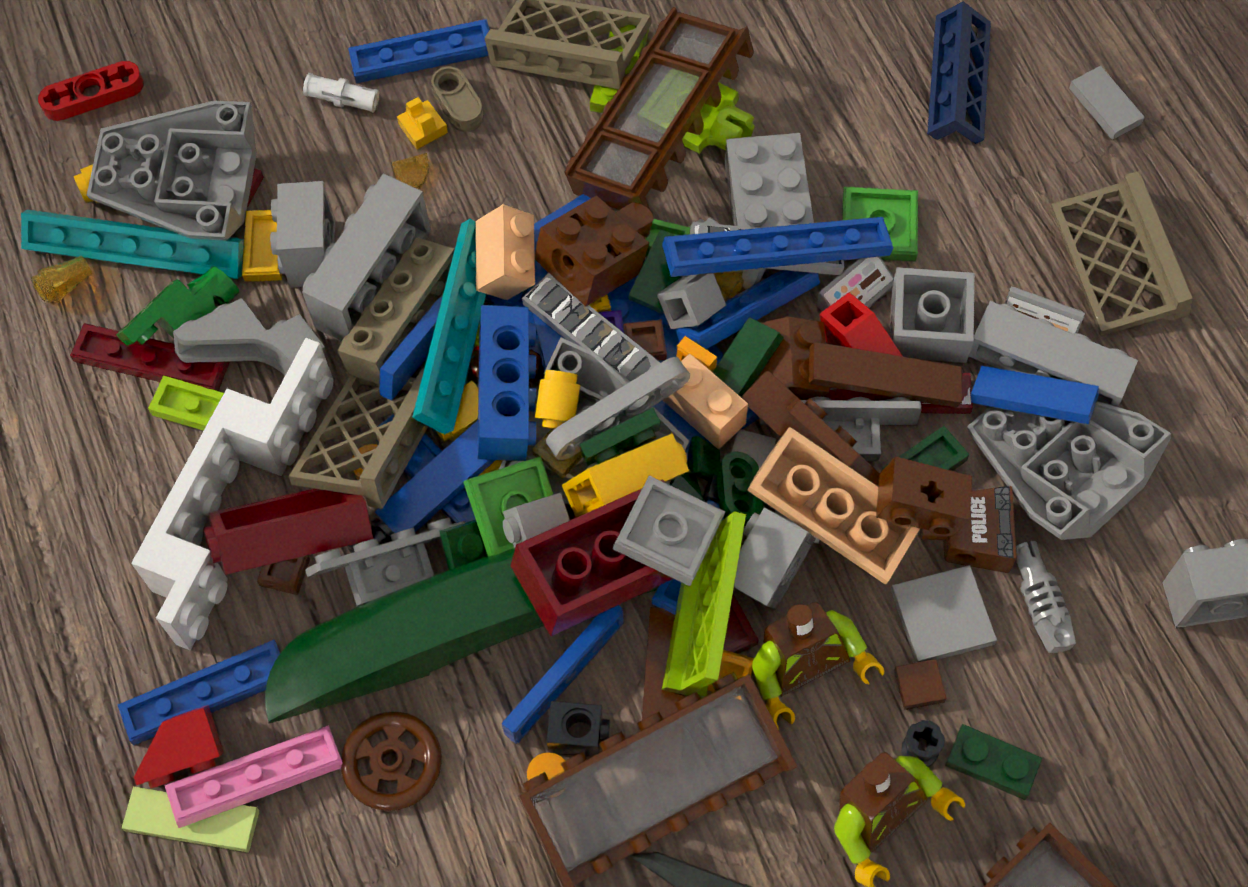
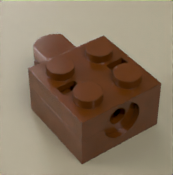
[535,195,654,307]

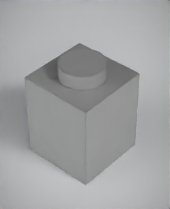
[657,273,726,329]
[503,492,570,548]

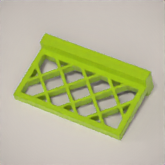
[662,511,746,698]

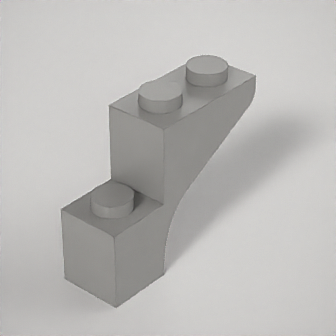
[173,298,325,376]

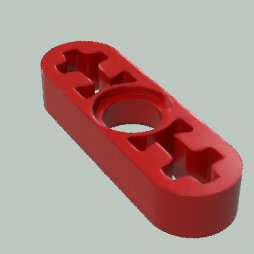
[38,61,144,121]

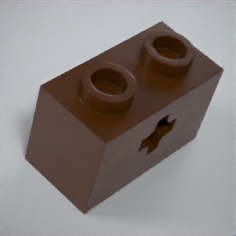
[876,456,972,537]

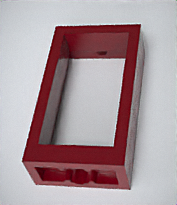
[203,489,373,575]

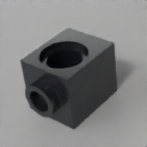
[547,701,610,757]

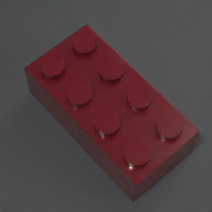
[510,479,674,636]

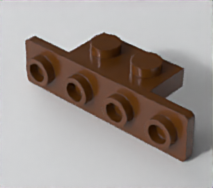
[741,371,880,486]

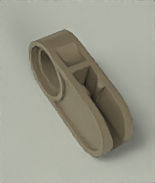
[431,66,484,131]

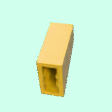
[562,433,689,518]

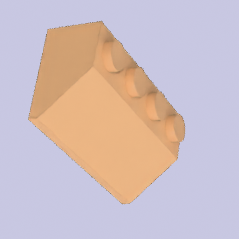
[748,427,920,584]

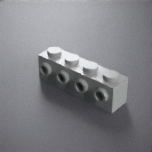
[969,301,1138,407]

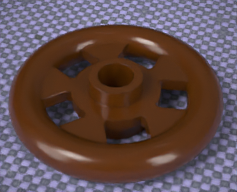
[341,711,442,811]

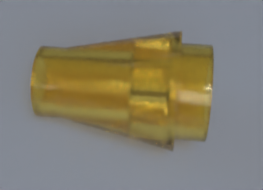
[31,256,92,304]

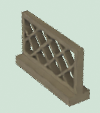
[485,0,652,89]
[1051,171,1193,336]
[289,369,428,509]

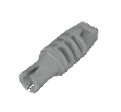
[1016,541,1076,653]

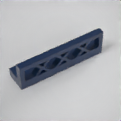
[927,1,991,144]

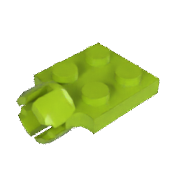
[638,68,755,154]

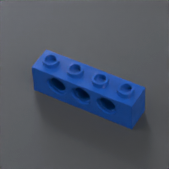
[477,305,536,461]

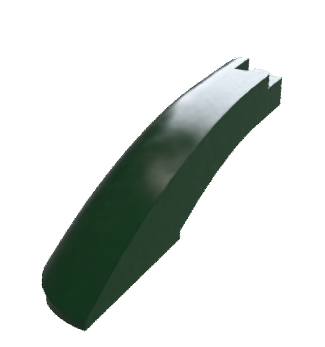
[265,548,660,724]

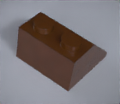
[734,316,829,400]

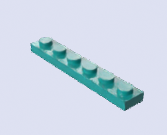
[21,210,244,279]
[412,218,486,435]

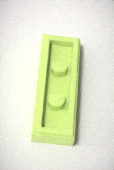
[122,786,259,853]

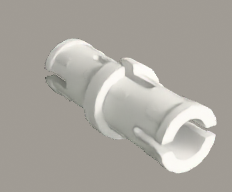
[303,73,379,113]

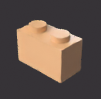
[476,204,535,300]
[663,354,748,449]

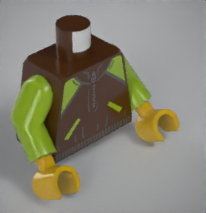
[752,602,884,730]
[834,752,965,887]

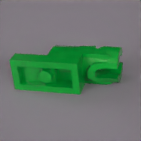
[116,266,240,346]

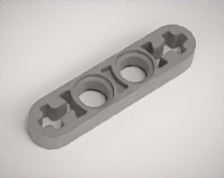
[546,357,690,460]

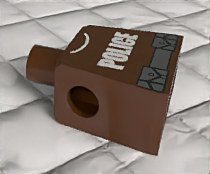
[920,486,1017,573]

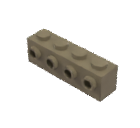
[337,237,455,384]

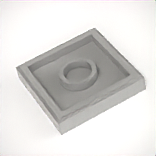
[613,476,725,586]
[891,565,997,663]

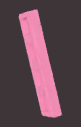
[165,725,343,828]

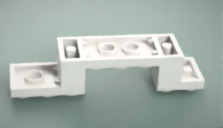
[131,338,334,650]

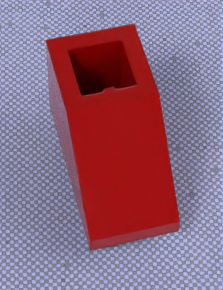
[819,292,903,357]
[134,705,224,789]

